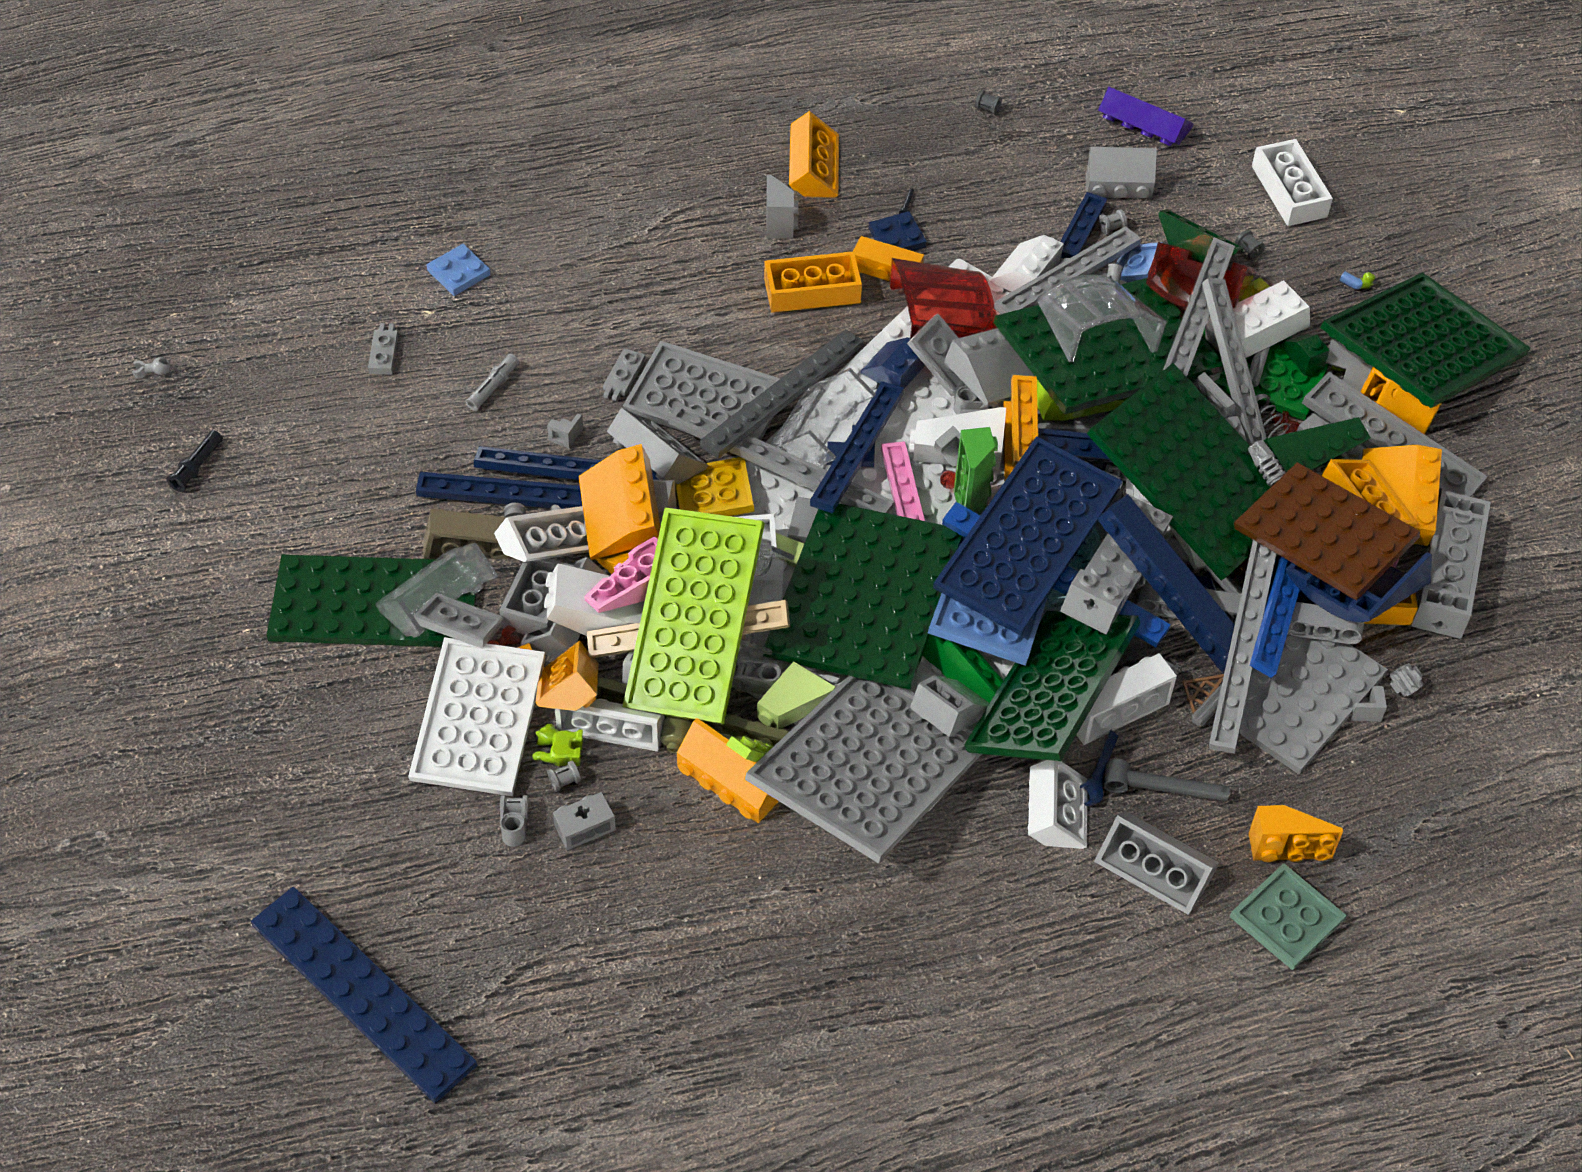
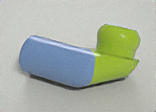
[1340,271,1375,290]

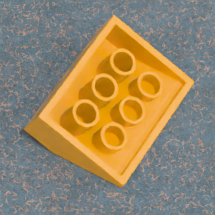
[579,444,661,560]
[1362,445,1442,546]

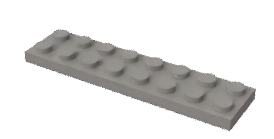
[1302,372,1488,497]

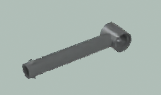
[1104,759,1230,802]

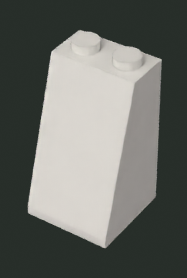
[909,407,1006,470]
[544,563,644,636]

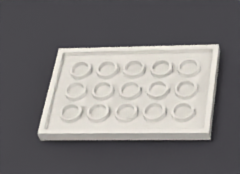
[408,637,546,796]

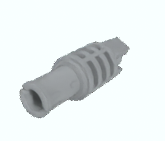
[1248,440,1286,487]

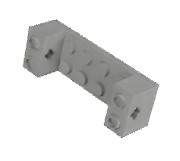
[1411,490,1491,639]
[1060,495,1173,634]

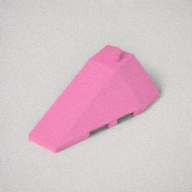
[584,537,658,613]

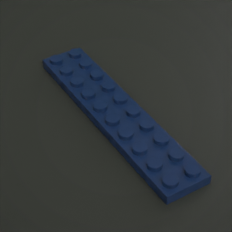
[251,886,478,1104]

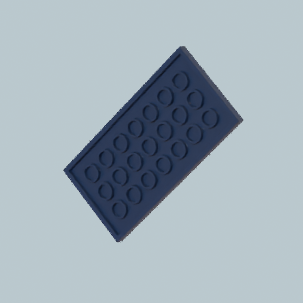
[933,436,1123,636]

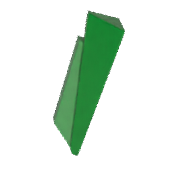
[923,634,1003,703]

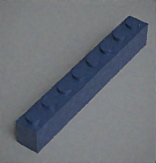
[1097,494,1235,674]

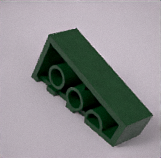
[1264,417,1371,472]

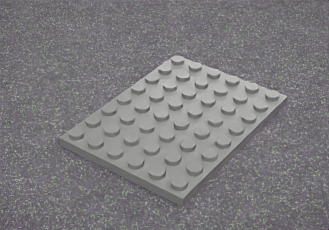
[745,676,982,863]

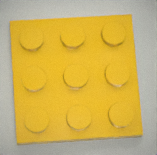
[675,457,755,516]

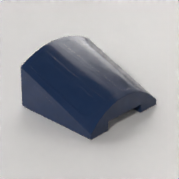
[1286,552,1432,622]

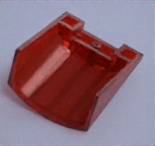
[1146,242,1257,308]
[890,258,997,339]

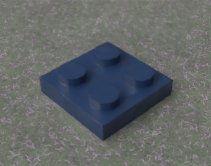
[868,211,927,251]

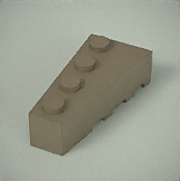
[423,509,514,560]

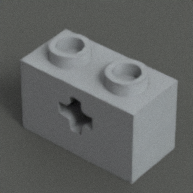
[553,792,616,850]

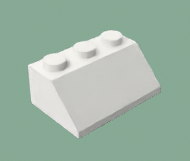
[990,235,1064,292]
[1028,760,1087,849]

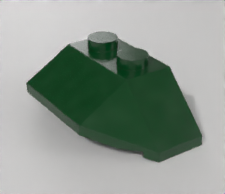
[1158,209,1245,265]

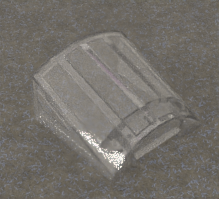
[1037,274,1167,362]

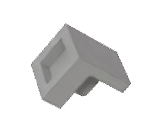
[547,413,583,449]
[934,426,960,467]
[1350,686,1387,722]

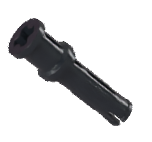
[166,430,223,492]

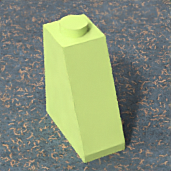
[757,661,836,729]

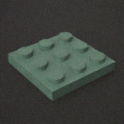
[1230,863,1347,970]

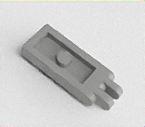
[368,323,398,375]
[603,348,645,402]

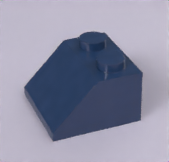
[861,337,925,389]

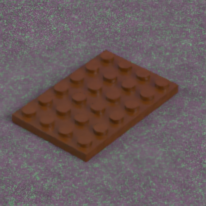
[1234,462,1420,601]

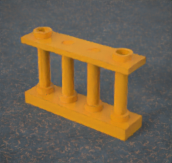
[1003,375,1038,482]

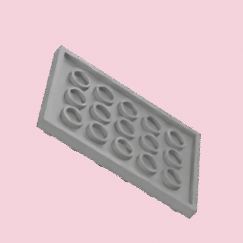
[623,341,780,440]
[1214,635,1388,774]

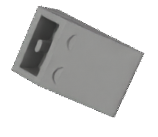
[910,675,989,737]

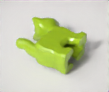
[532,724,583,766]

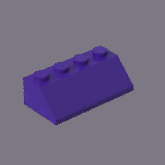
[1098,86,1194,146]

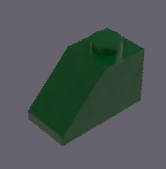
[1280,334,1330,376]

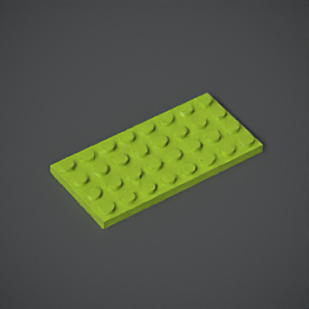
[622,508,765,725]

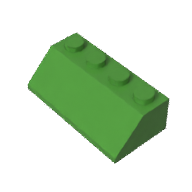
[953,427,998,515]

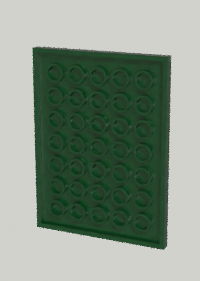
[1320,272,1531,408]
[993,277,1224,414]
[1087,363,1271,581]
[762,503,963,690]

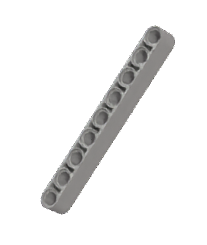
[1137,581,1364,644]

